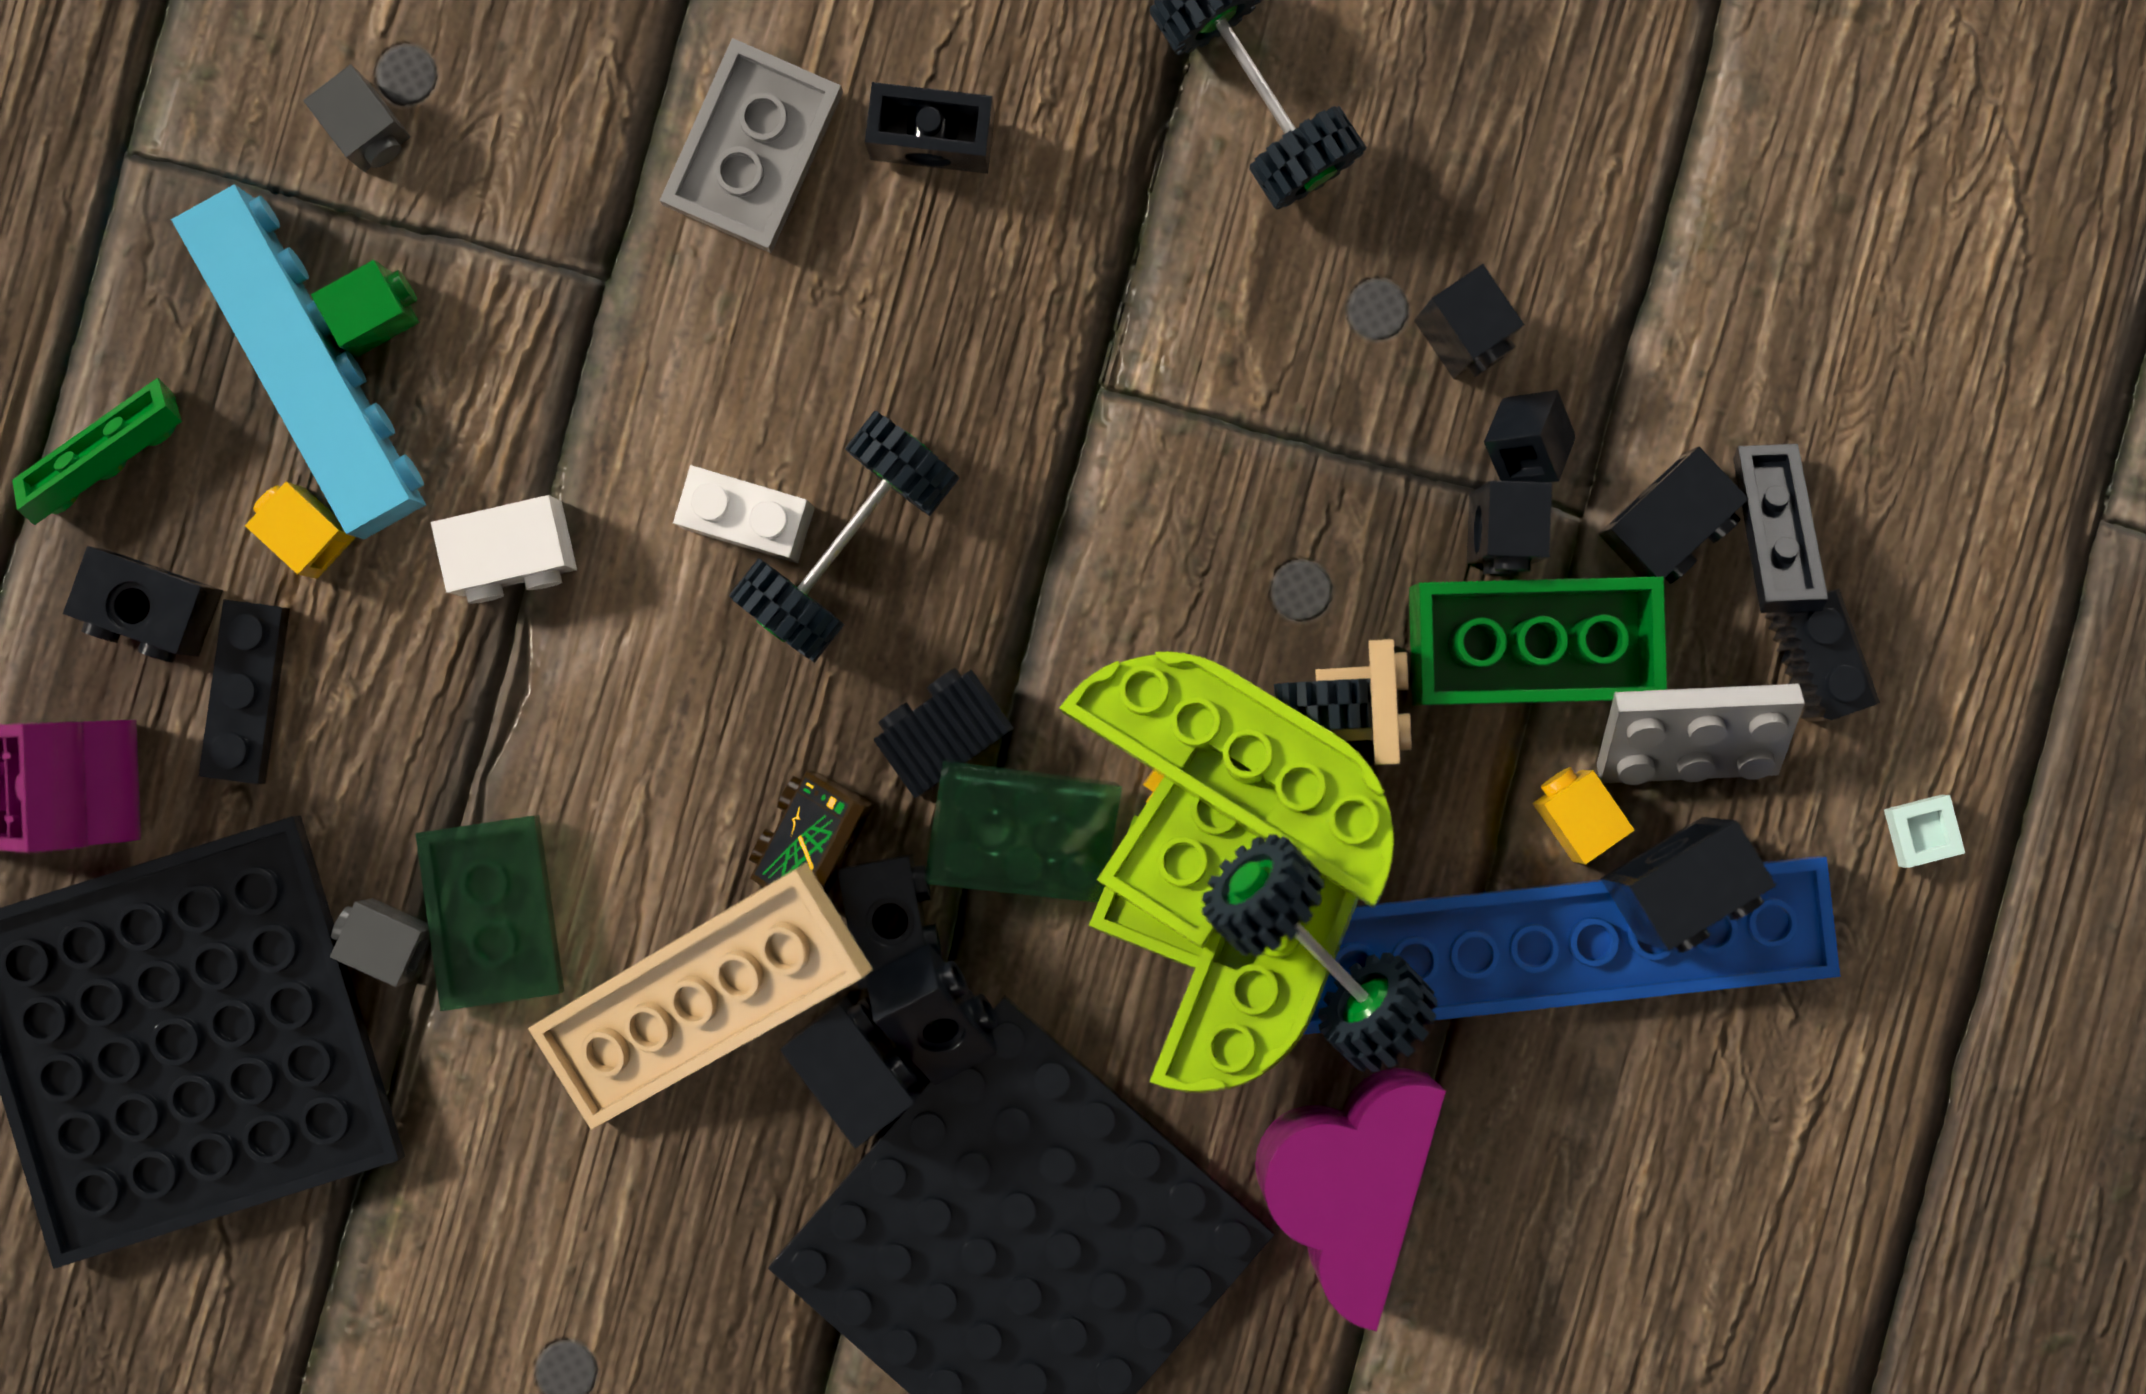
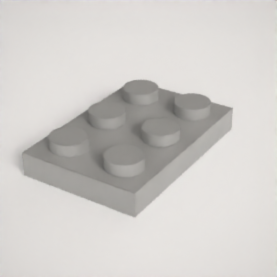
[659,38,843,253]
[1596,684,1805,785]

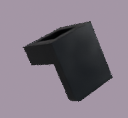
[1484,390,1575,483]

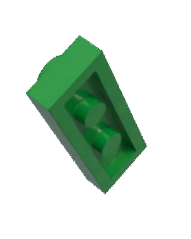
[12,378,182,525]

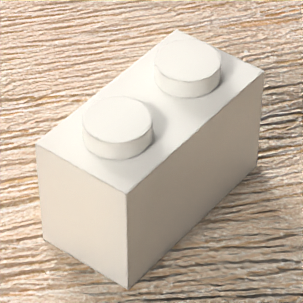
[673,465,815,563]
[431,495,577,604]

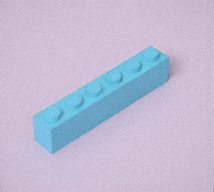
[171,184,426,539]

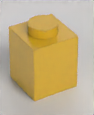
[245,482,356,579]
[1532,767,1635,865]

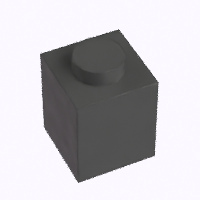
[303,64,411,172]
[330,898,437,987]

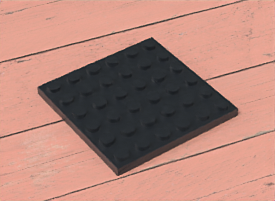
[0,815,405,1269]
[768,995,1274,1394]

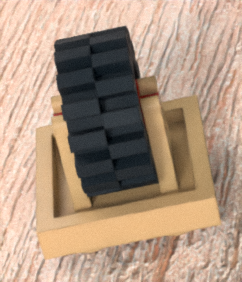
[1274,639,1412,765]

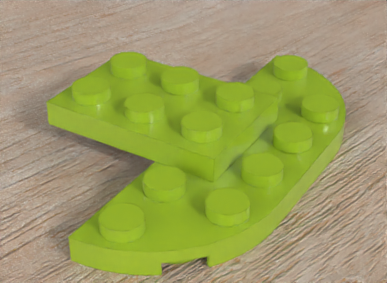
[1059,651,1393,949]
[1089,815,1359,1093]

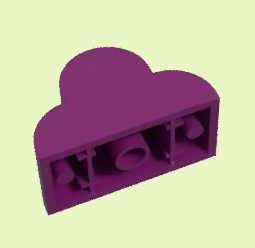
[0,719,141,853]
[1255,1068,1446,1332]

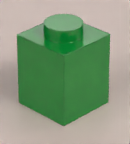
[310,260,420,357]

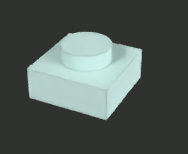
[1884,795,1965,868]

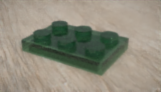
[924,761,1122,903]
[415,815,564,1012]

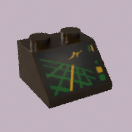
[749,770,876,895]

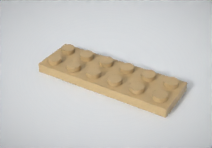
[528,862,873,1130]

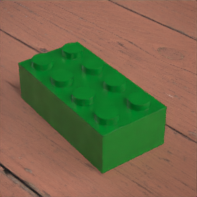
[1409,577,1667,706]

